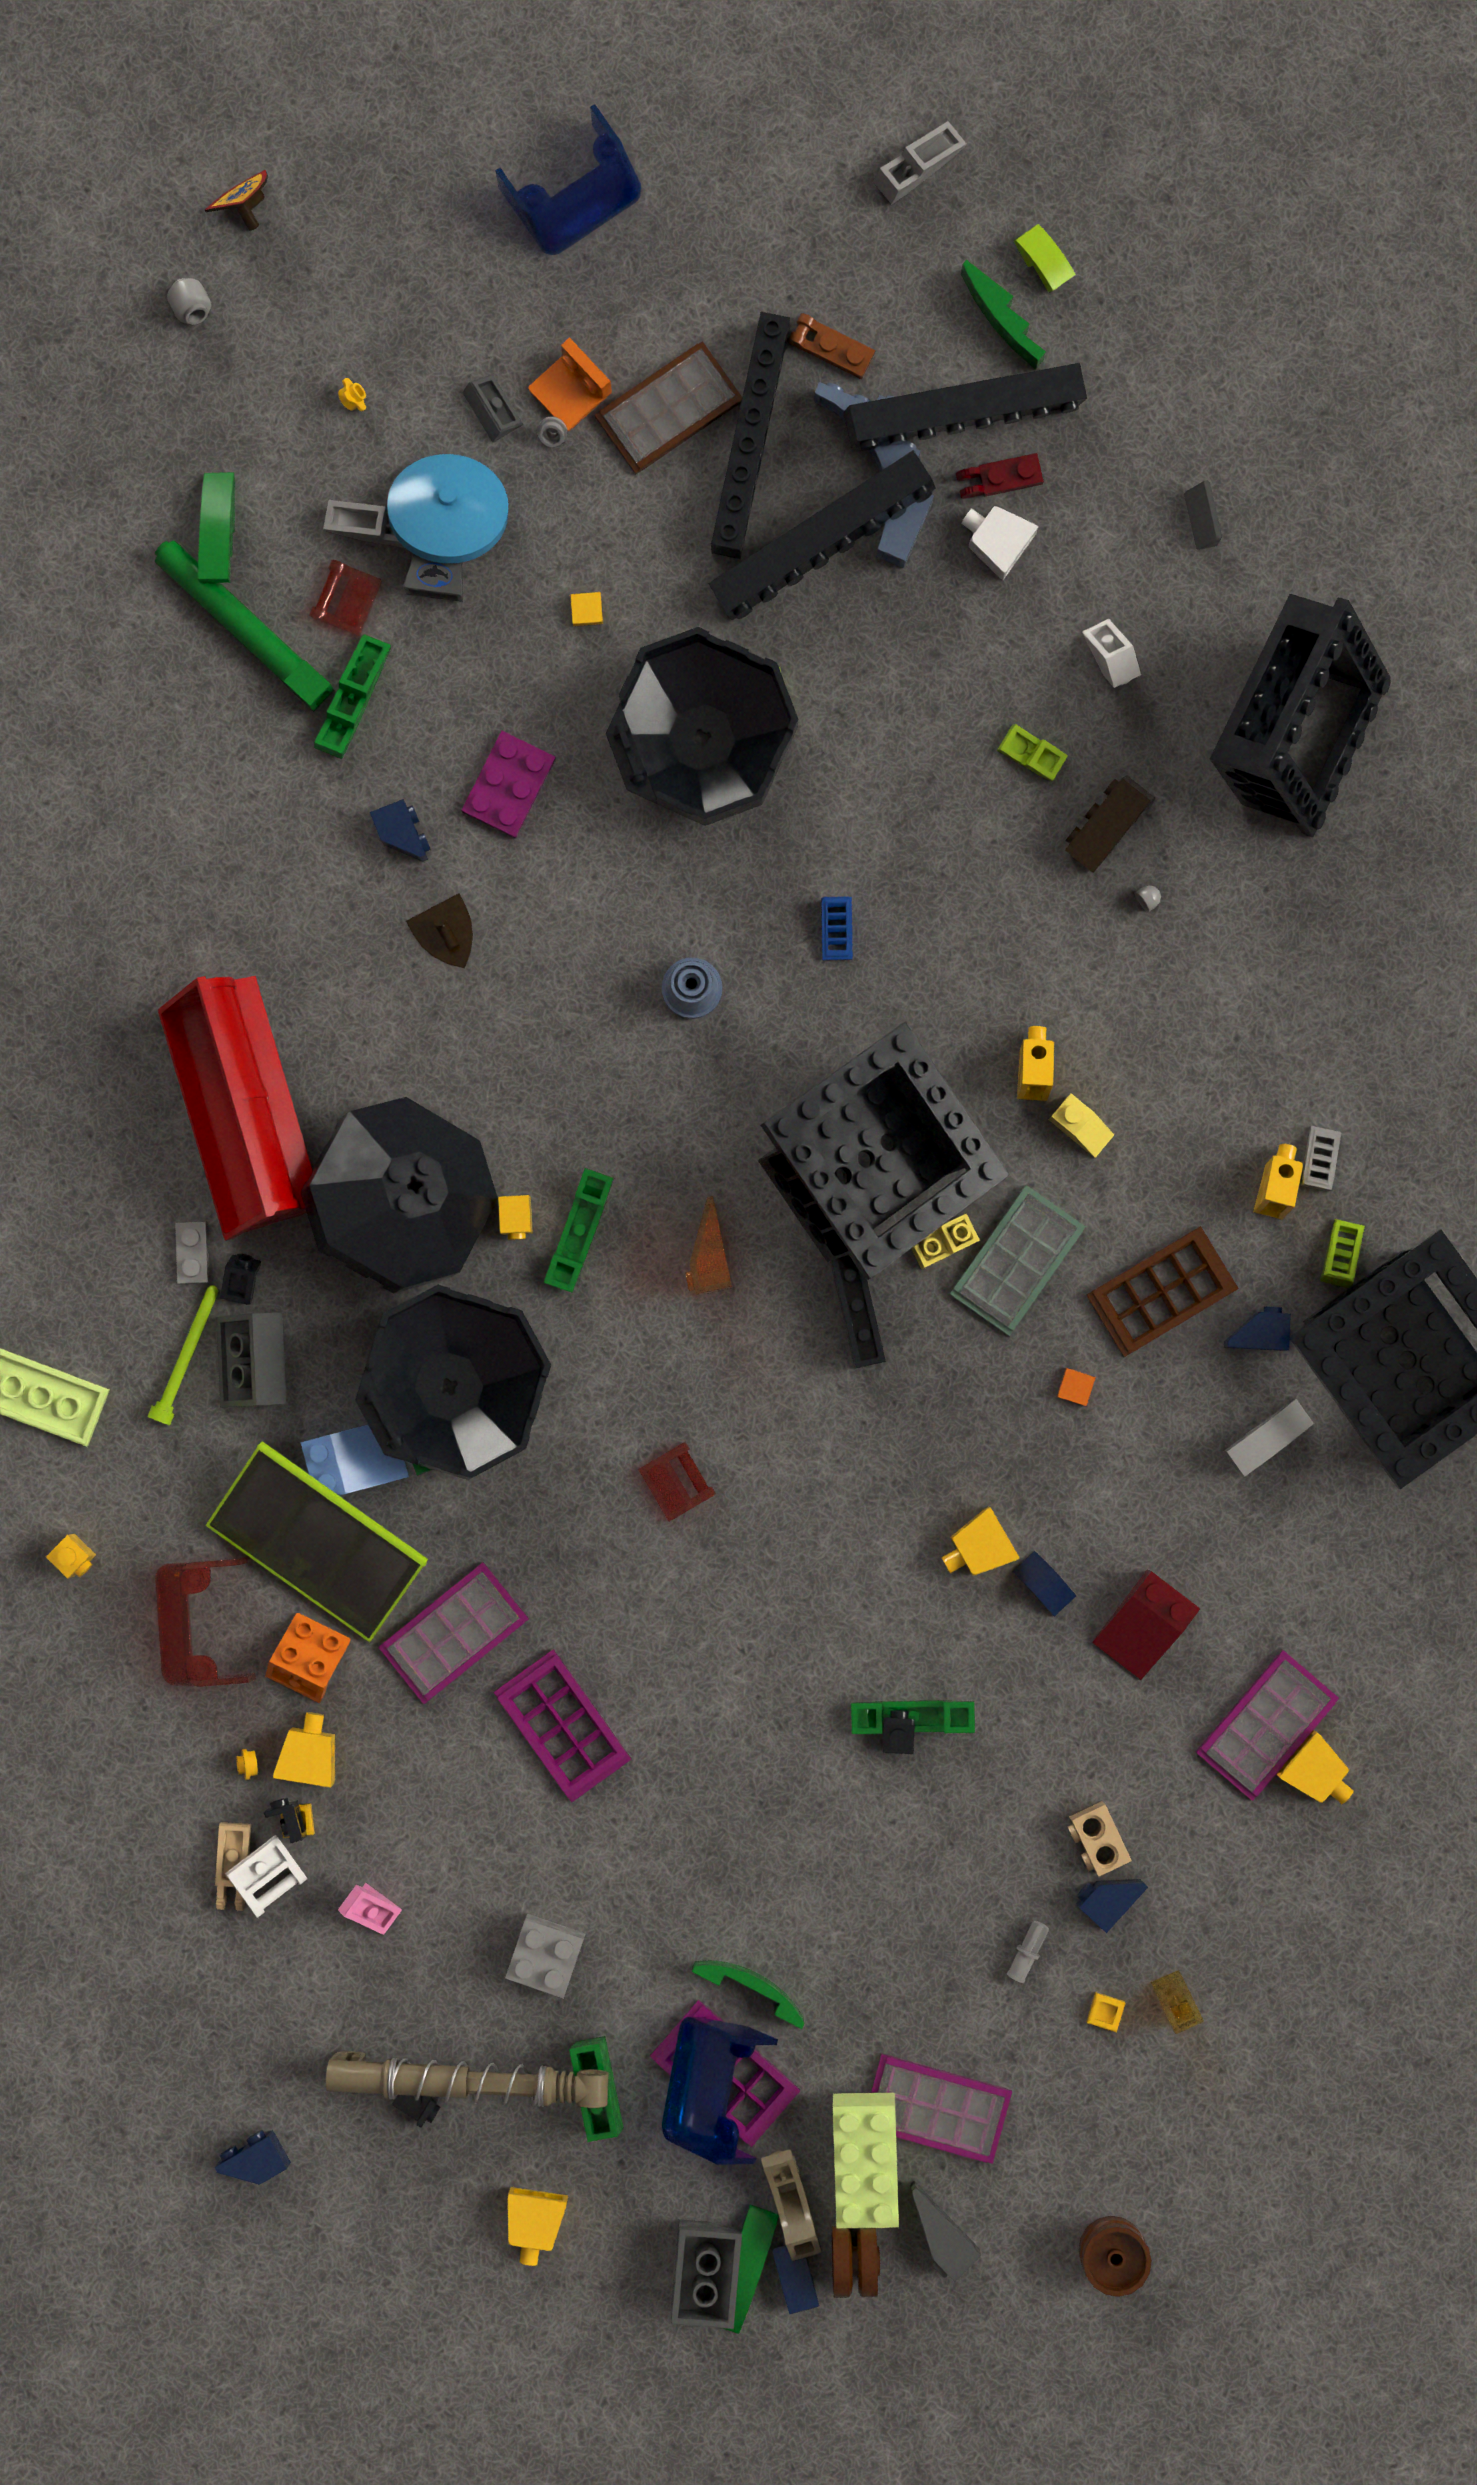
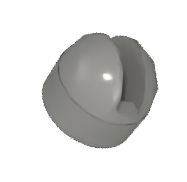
[1134,886,1161,912]

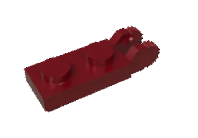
[956,453,1044,499]

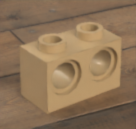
[1067,1801,1132,1877]

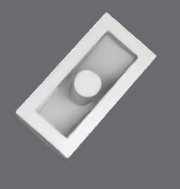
[1082,619,1141,688]

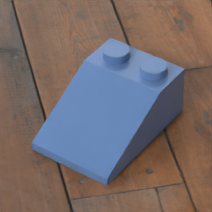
[301,1425,409,1502]

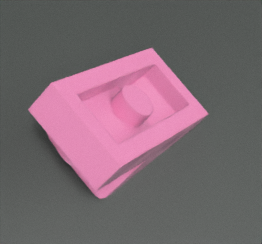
[338,1883,402,1935]

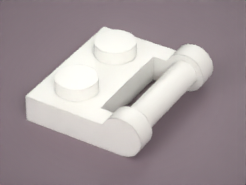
[225,1835,307,1918]

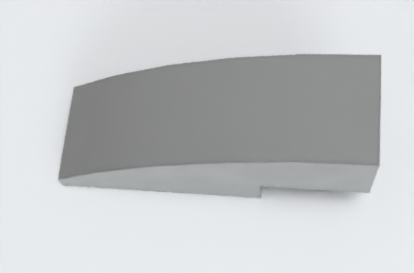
[873,121,967,205]
[323,500,405,548]
[1223,1399,1314,1477]

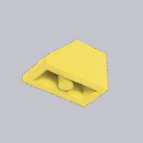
[1048,1093,1114,1158]

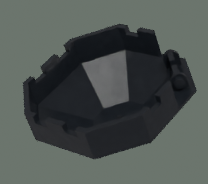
[606,627,799,826]
[300,1097,498,1294]
[355,1284,551,1480]

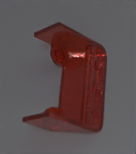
[155,1557,256,1687]

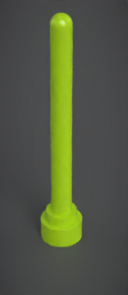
[147,1285,219,1425]

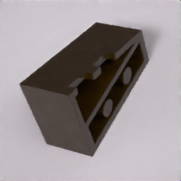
[1065,775,1155,873]

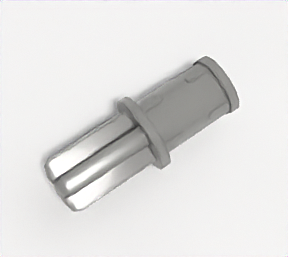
[1007,1921,1049,1983]

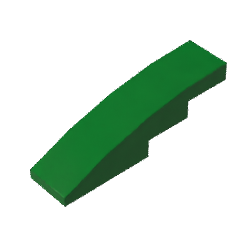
[961,260,1046,370]
[198,472,235,583]
[314,634,391,759]

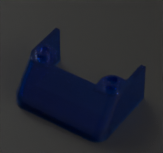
[495,104,641,255]
[662,2017,778,2165]

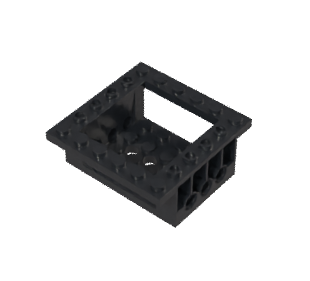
[1210,594,1391,838]
[758,1022,1009,1280]
[1289,1229,1477,1489]

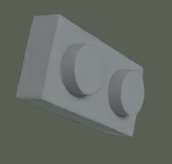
[175,1222,209,1284]

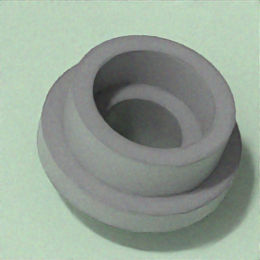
[537,417,567,447]

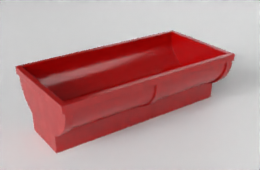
[158,976,313,1241]

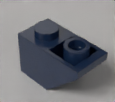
[370,799,431,862]
[214,2130,291,2185]

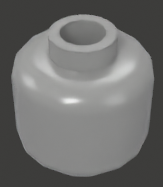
[167,278,211,325]

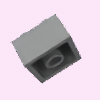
[505,1914,586,1999]

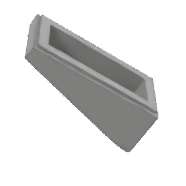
[1299,1126,1341,1192]

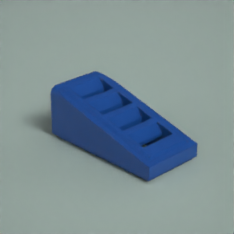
[821,896,853,961]

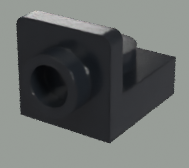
[220,1254,261,1305]
[883,1710,915,1754]
[264,1798,307,1843]
[391,2095,441,2128]

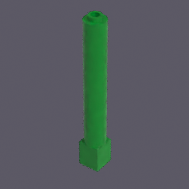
[155,541,334,712]

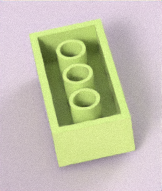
[833,2093,899,2228]

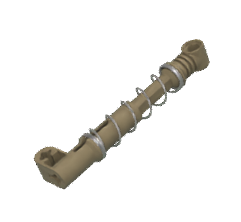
[326,2051,609,2108]

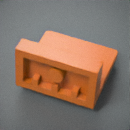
[528,337,612,431]
[265,1613,351,1703]

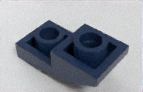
[772,2246,820,2315]

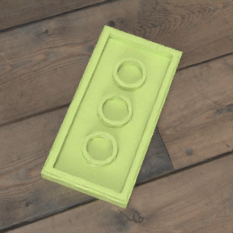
[0,1348,110,1447]

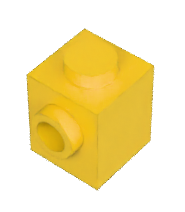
[498,1195,533,1240]
[46,1534,96,1579]

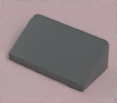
[462,374,523,442]
[1184,480,1222,550]

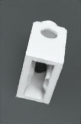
[961,506,1038,580]

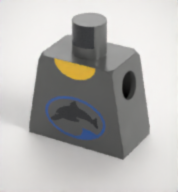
[404,554,464,602]

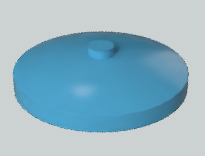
[387,454,508,563]

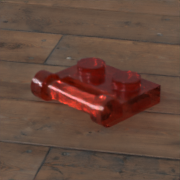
[309,560,382,636]
[638,1441,716,1522]

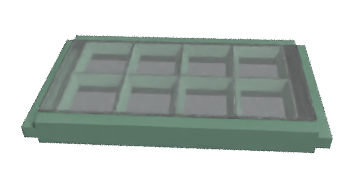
[950,1185,1086,1336]

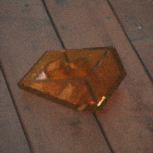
[685,1196,732,1296]

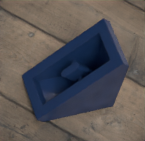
[1012,1551,1076,1616]

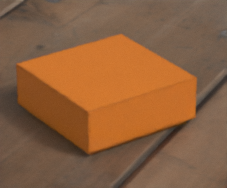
[1057,1368,1096,1406]

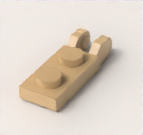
[215,1822,252,1911]

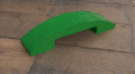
[544,1168,614,1293]
[851,1700,975,1734]
[692,1960,805,2029]
[723,2204,779,2334]

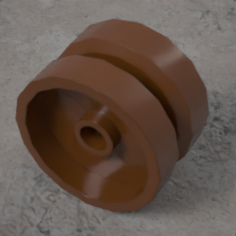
[1078,2216,1152,2297]
[832,2226,880,2298]

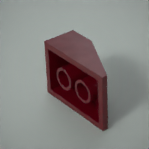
[1092,1570,1200,1680]

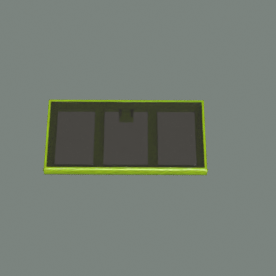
[205,1441,428,1642]

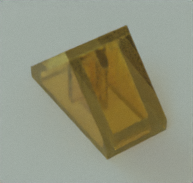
[1151,1970,1204,2034]

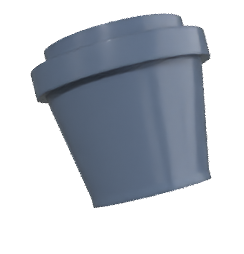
[662,958,722,1019]

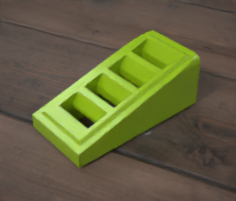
[1320,1219,1365,1288]

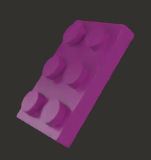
[461,731,556,839]

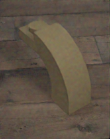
[761,2149,822,2261]

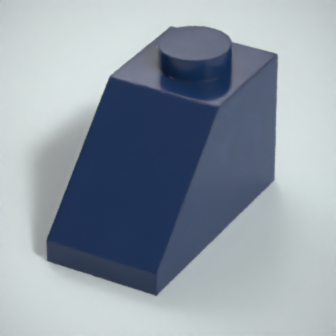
[1224,1307,1291,1351]
[1076,1879,1148,1933]

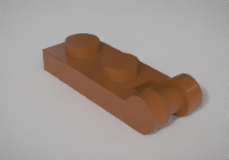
[787,313,875,380]

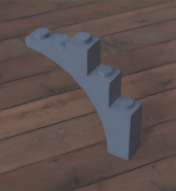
[814,382,934,568]

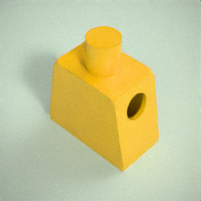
[1017,1026,1054,1101]
[1253,1144,1303,1220]
[941,1506,1019,1576]
[273,1712,335,1788]
[1276,1730,1354,1804]
[508,2187,568,2266]

